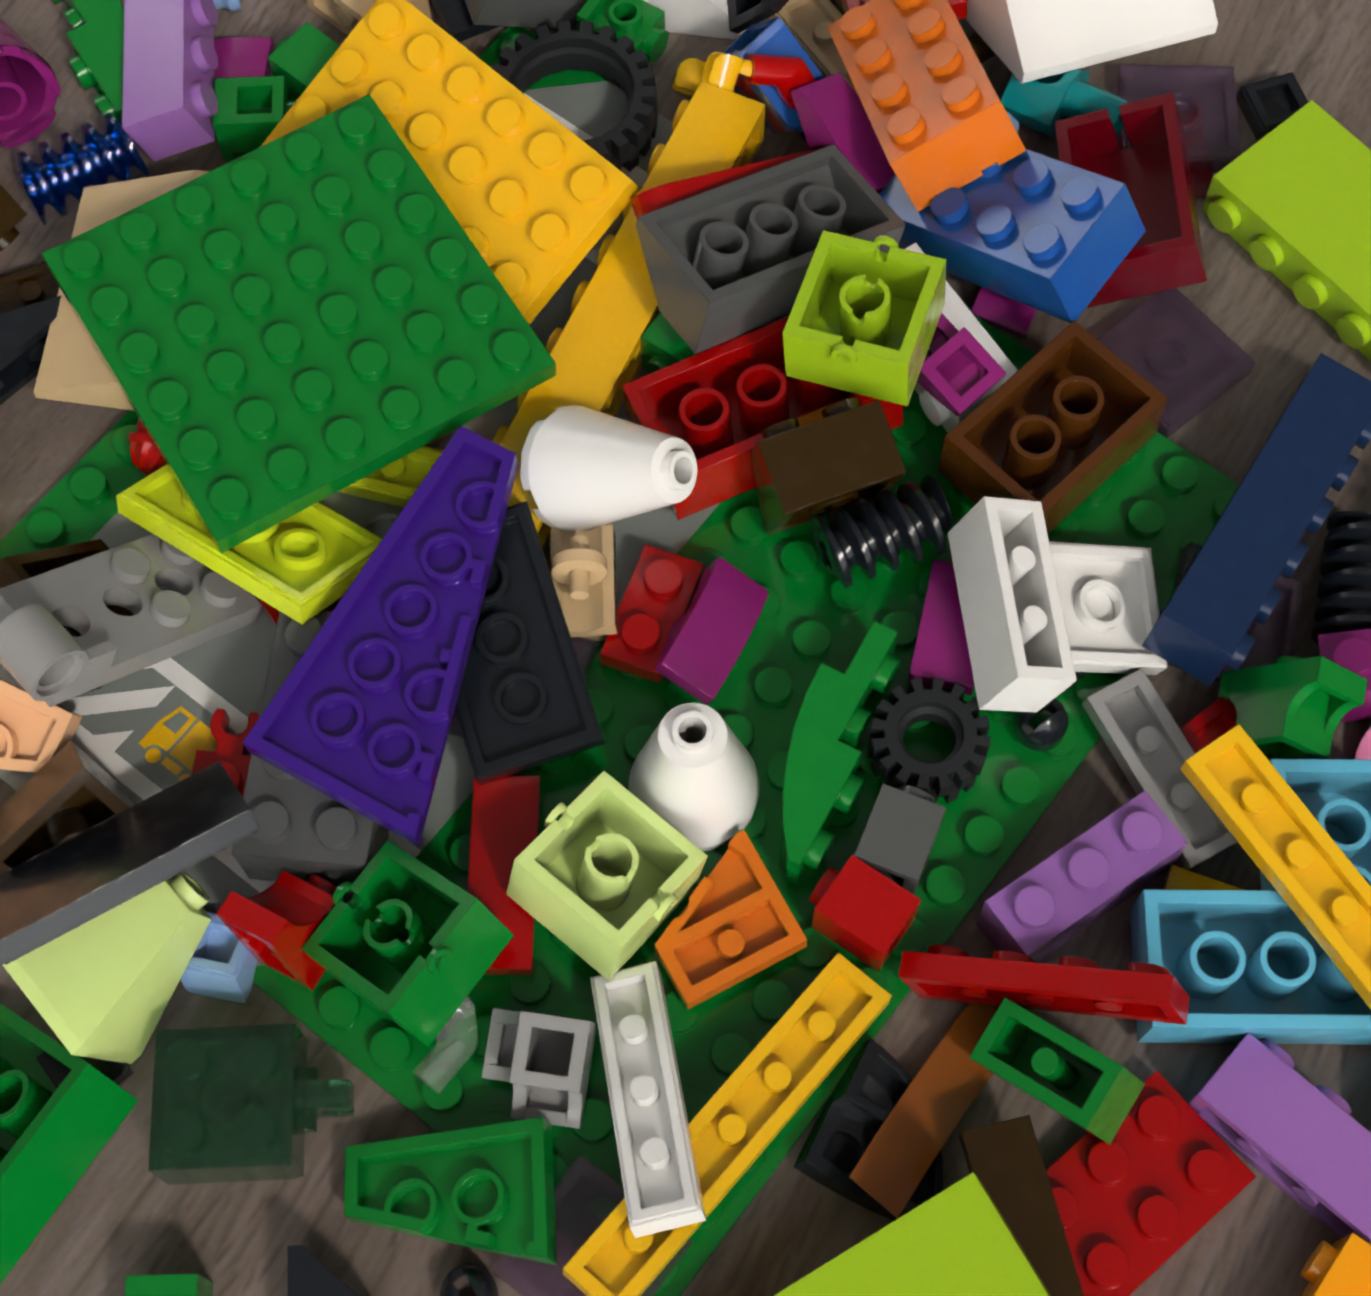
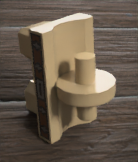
[550,524,618,644]

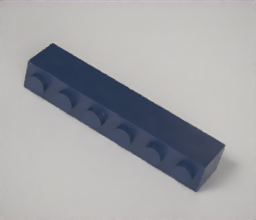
[1142,353,1371,686]

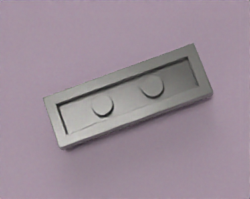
[1081,668,1238,871]

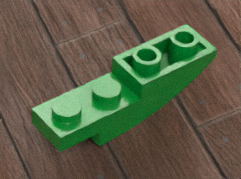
[51,0,137,146]
[781,621,901,885]

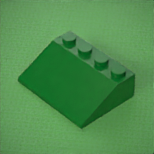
[0,1003,139,1284]

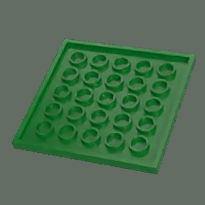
[41,94,556,553]

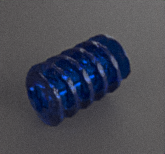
[16,113,150,225]

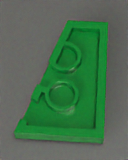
[344,1117,557,1266]

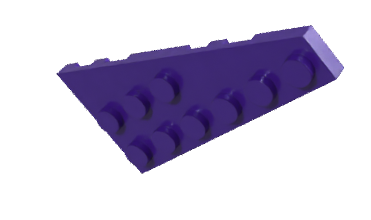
[243,426,518,846]

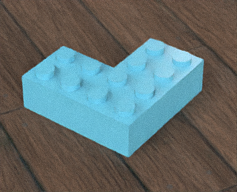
[1129,759,1371,1045]

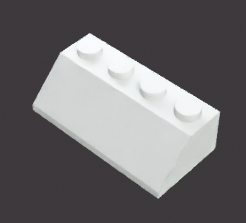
[964,0,1218,83]

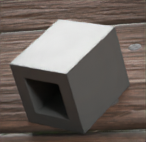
[854,784,946,895]

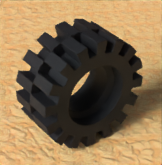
[868,677,991,803]

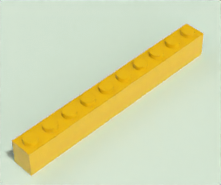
[492,81,766,550]

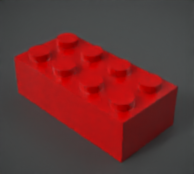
[622,316,903,520]

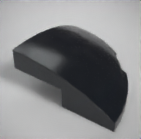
[793,1038,943,1221]

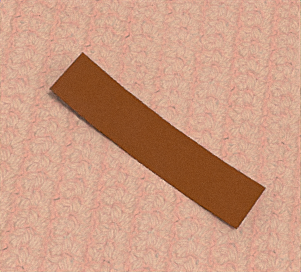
[849,1003,1037,1219]

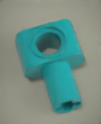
[1001,68,1131,137]

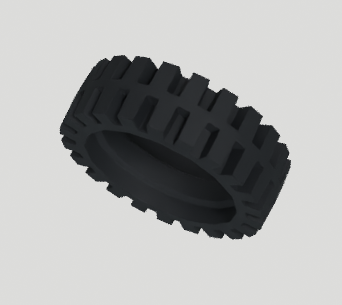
[492,20,658,172]

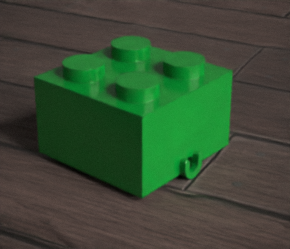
[301,840,514,1047]

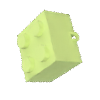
[506,771,708,981]

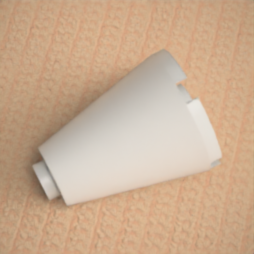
[520,405,698,532]
[628,703,760,851]

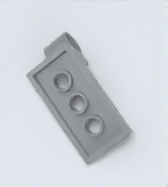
[0,534,262,707]

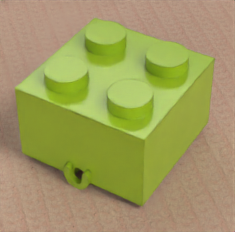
[783,230,946,407]

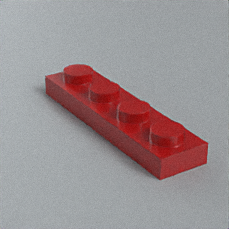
[898,945,1190,1025]

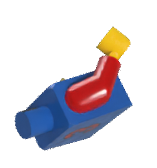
[672,17,825,149]

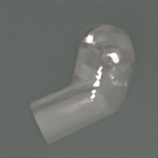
[413,996,479,1094]

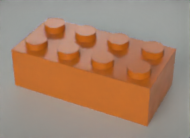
[827,0,1027,212]

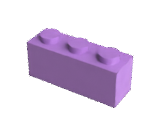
[122,0,218,162]
[976,791,1188,963]
[1188,1033,1371,1243]

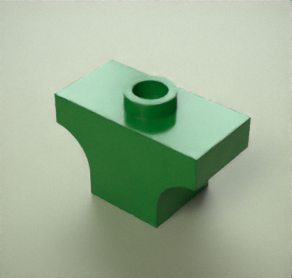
[1218,656,1368,760]

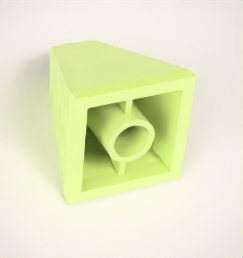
[3,871,212,1064]

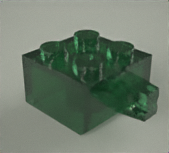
[148,1023,355,1185]

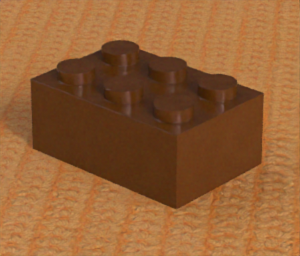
[938,320,1169,534]

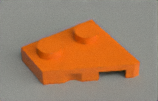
[655,830,807,1010]

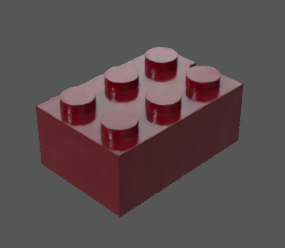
[1055,92,1207,308]

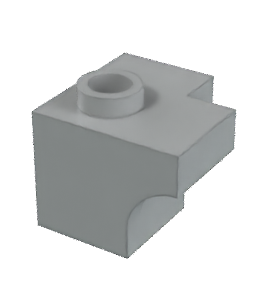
[482,1008,598,1129]

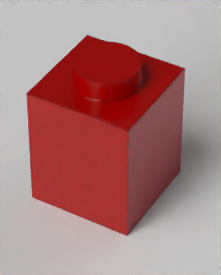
[809,855,921,972]

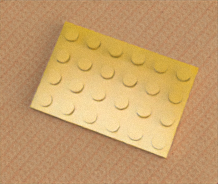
[260,0,640,325]

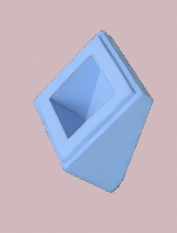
[180,911,257,1003]

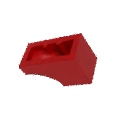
[216,870,345,991]

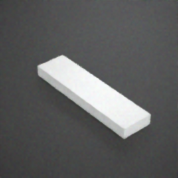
[590,961,706,1238]

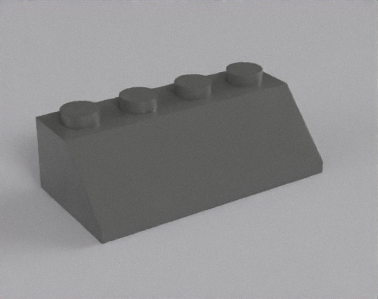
[636,144,906,354]

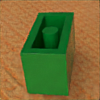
[969,997,1145,1145]

